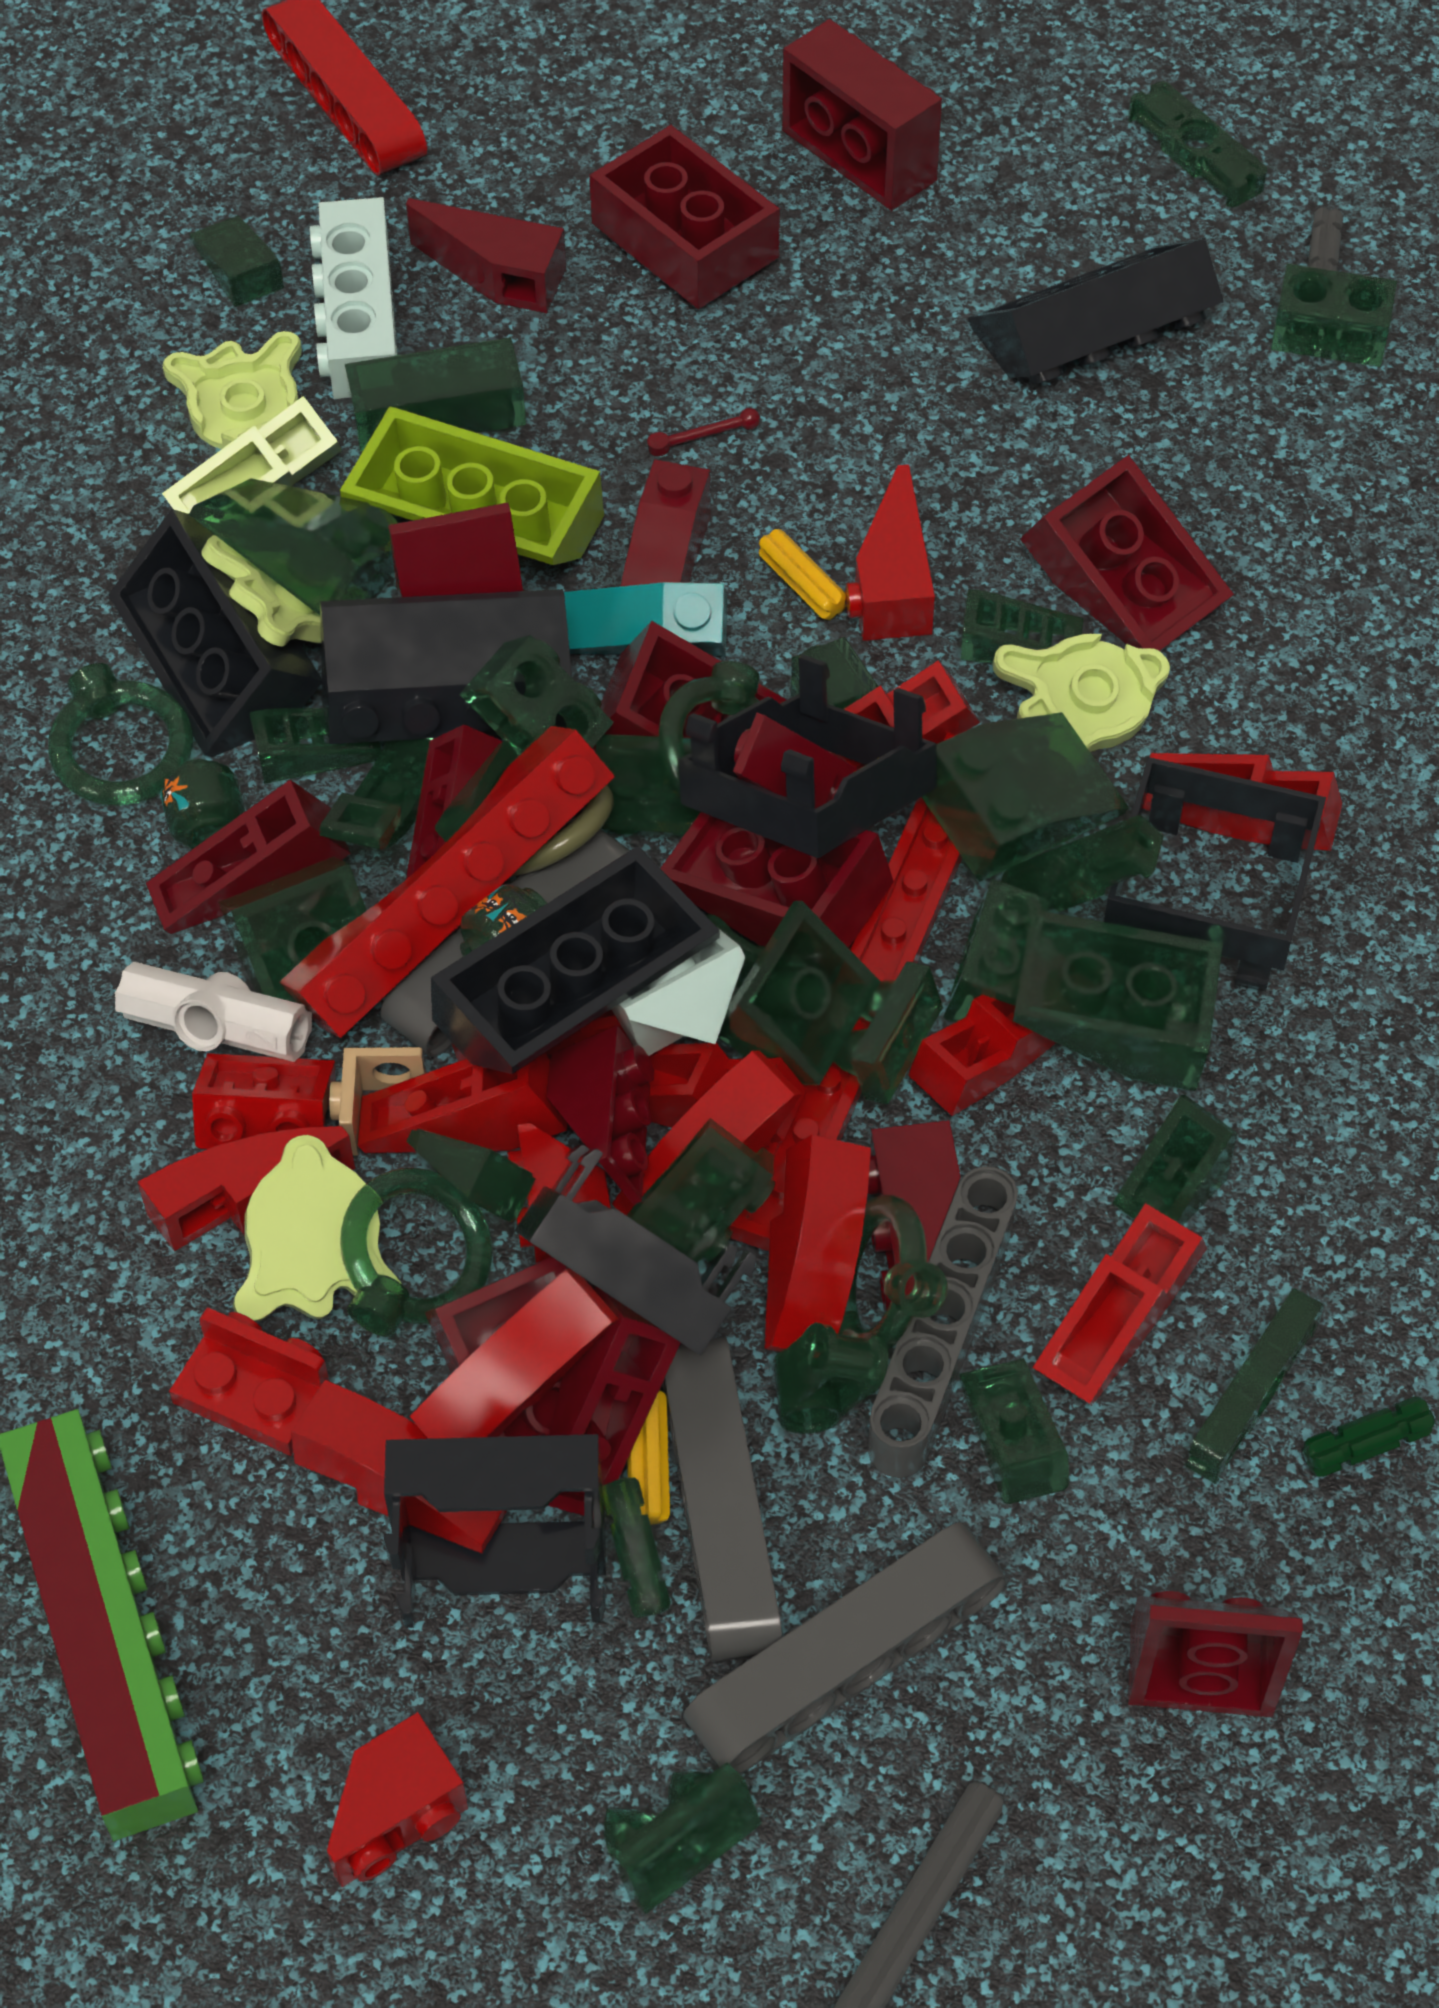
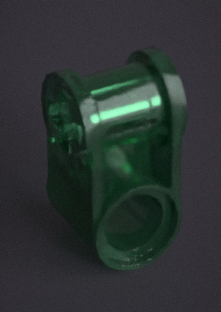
[773,1322,888,1434]

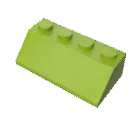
[340,406,604,565]

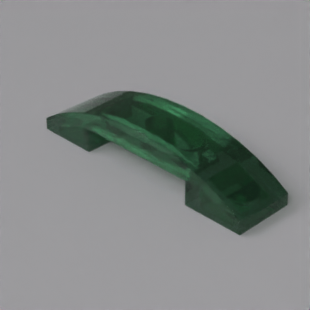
[320,738,434,849]

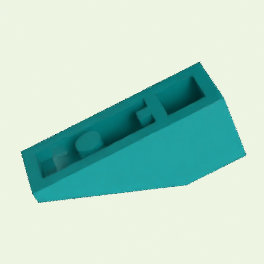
[564,582,727,656]

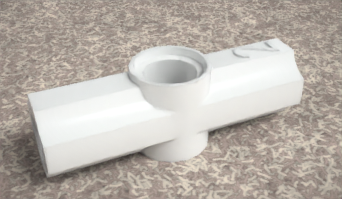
[115,962,312,1062]

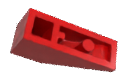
[845,464,935,641]
[358,1053,567,1153]

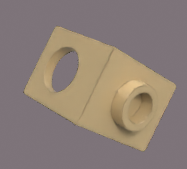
[329,1047,426,1155]

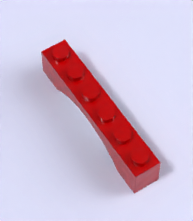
[279,726,615,1038]

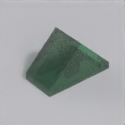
[1113,1095,1238,1225]

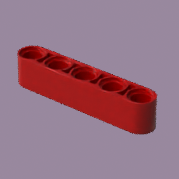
[261,0,427,176]

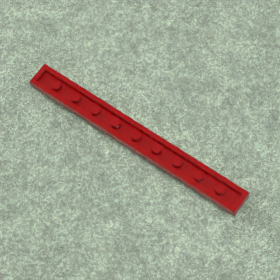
[728,733,1004,1251]

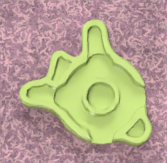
[163,331,302,449]
[202,535,365,646]
[992,634,1170,779]
[233,1135,404,1322]

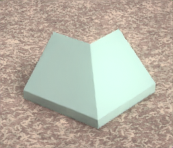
[611,928,745,1056]

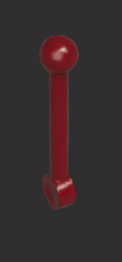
[647,408,761,456]

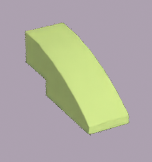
[162,396,342,526]

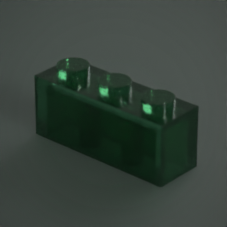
[345,337,526,452]

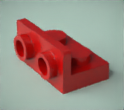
[192,1053,336,1149]
[169,1308,329,1456]

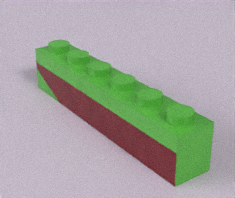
[0,1409,204,1842]

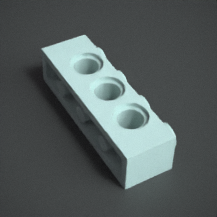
[310,197,400,399]

